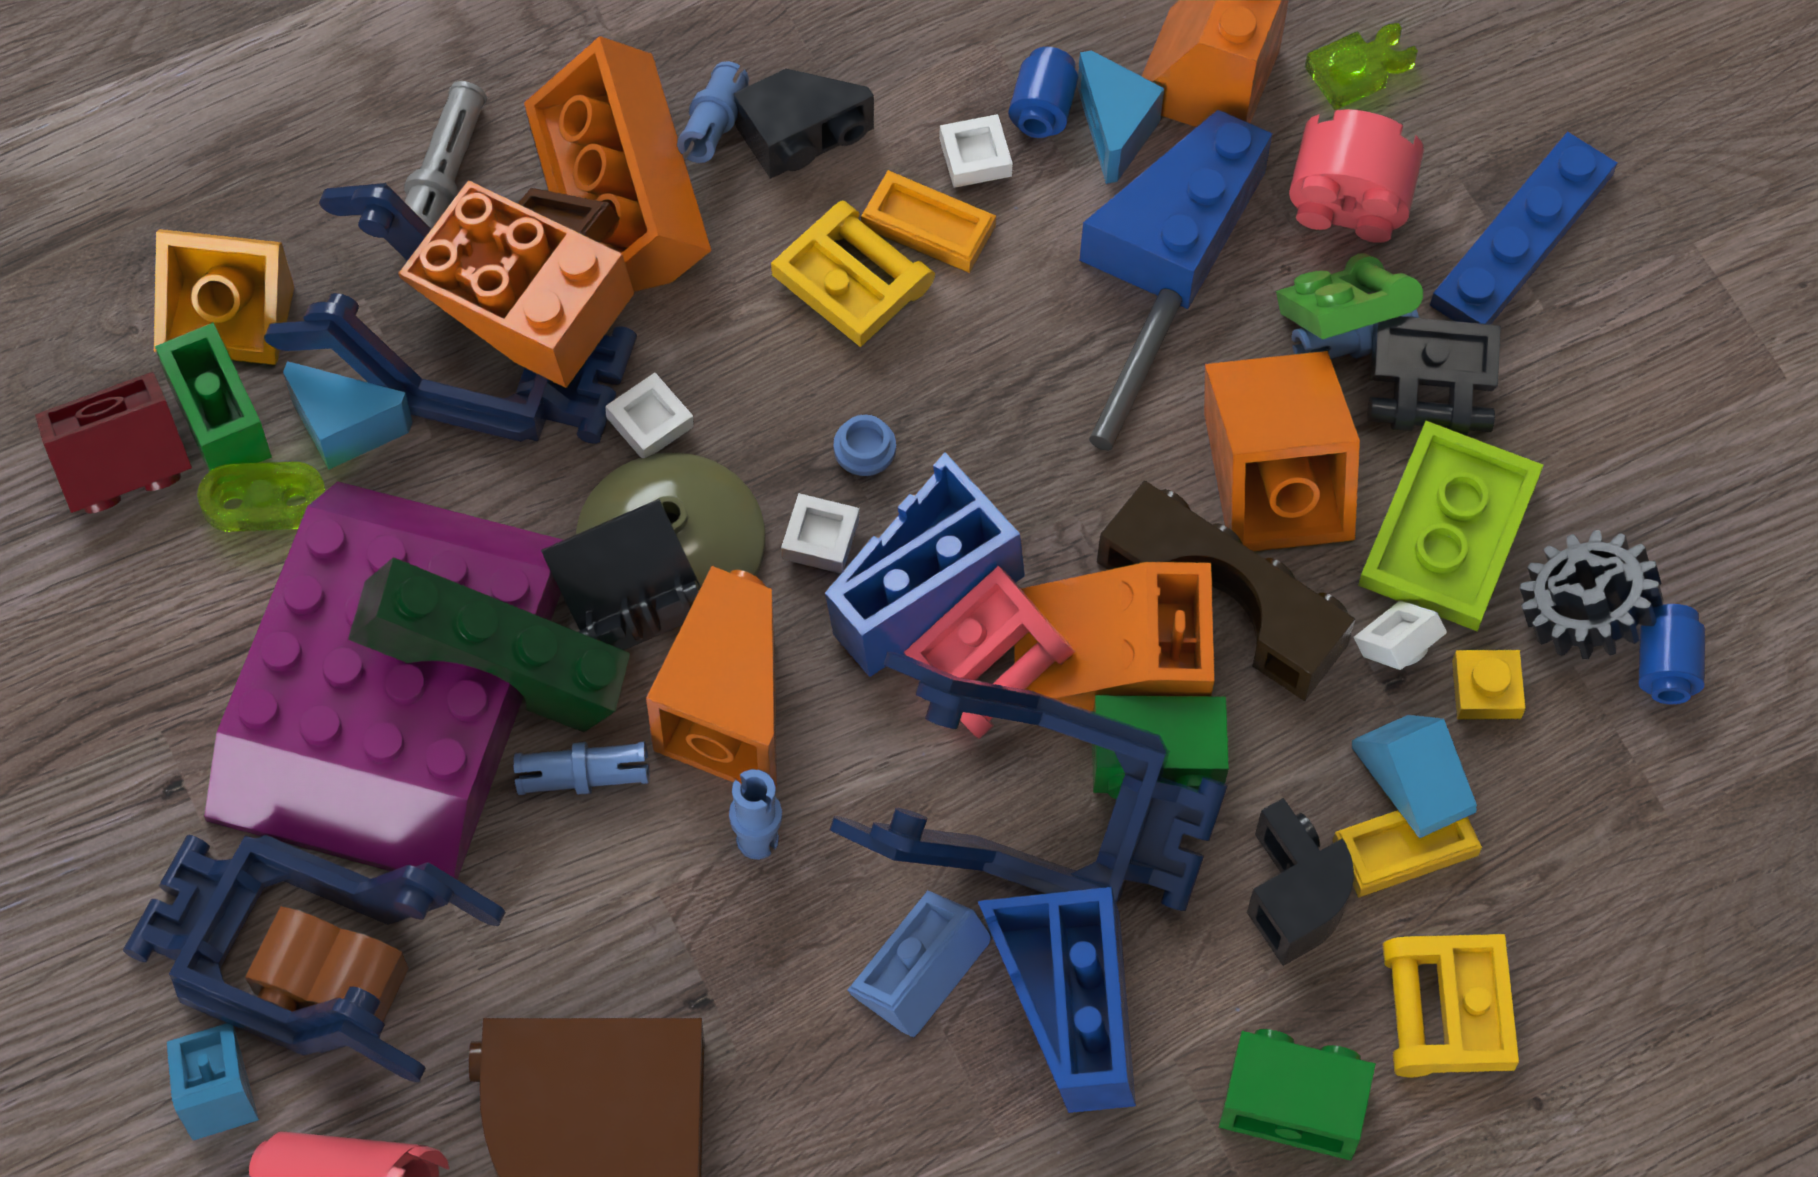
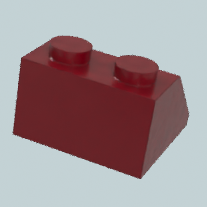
[35,372,192,514]

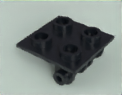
[541,499,701,650]

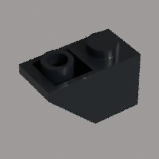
[734,68,874,179]

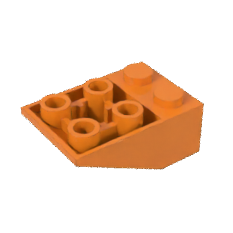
[398,180,634,388]
[1014,562,1215,711]

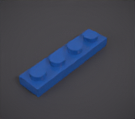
[1430,131,1617,325]

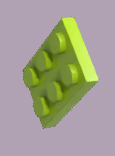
[1358,421,1544,632]

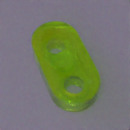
[197,462,326,532]

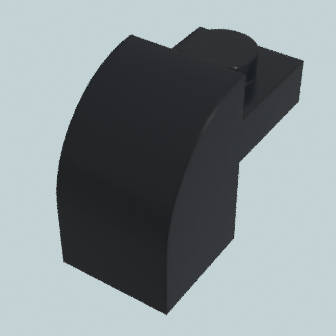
[1247,798,1354,966]

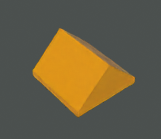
[154,229,294,365]

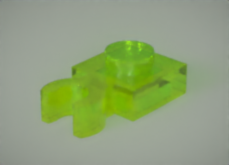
[1305,23,1418,110]

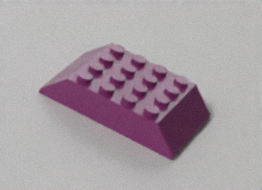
[204,481,563,880]

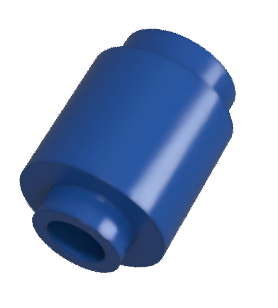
[1008,47,1078,138]
[1639,604,1705,704]

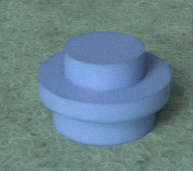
[834,415,896,476]

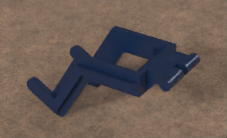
[264,183,637,444]
[830,651,1228,911]
[123,835,506,1082]

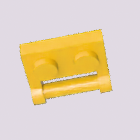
[771,200,935,347]
[1383,934,1519,1078]

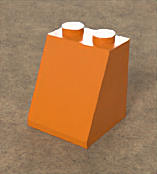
[1142,0,1289,127]
[1204,351,1360,551]
[646,566,777,788]

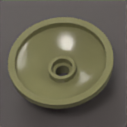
[576,453,765,586]

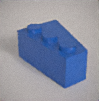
[1079,110,1273,309]
[825,452,1025,677]
[978,887,1136,1113]

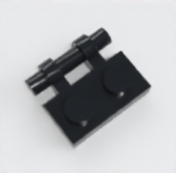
[1367,316,1501,436]

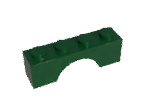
[348,557,630,732]

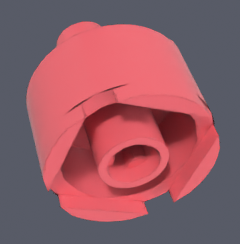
[1289,109,1424,243]

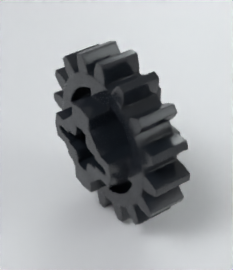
[1520,530,1664,659]

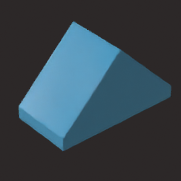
[1077,50,1164,184]
[283,361,413,470]
[1352,715,1477,838]
[167,1023,259,1141]

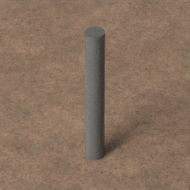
[1089,289,1182,451]

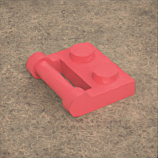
[904,566,1075,739]

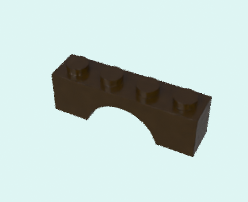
[1097,480,1355,701]

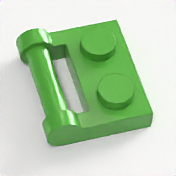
[1276,253,1423,340]

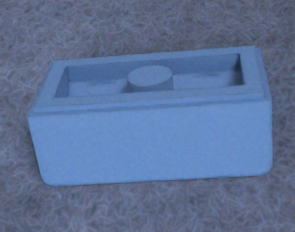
[848,890,991,1037]

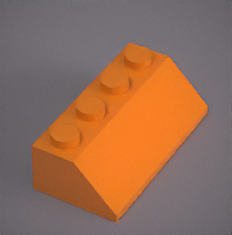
[524,36,712,292]

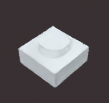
[939,114,1013,188]
[605,373,693,458]
[781,493,859,574]
[1354,601,1447,670]

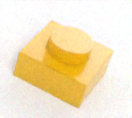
[1452,650,1525,719]

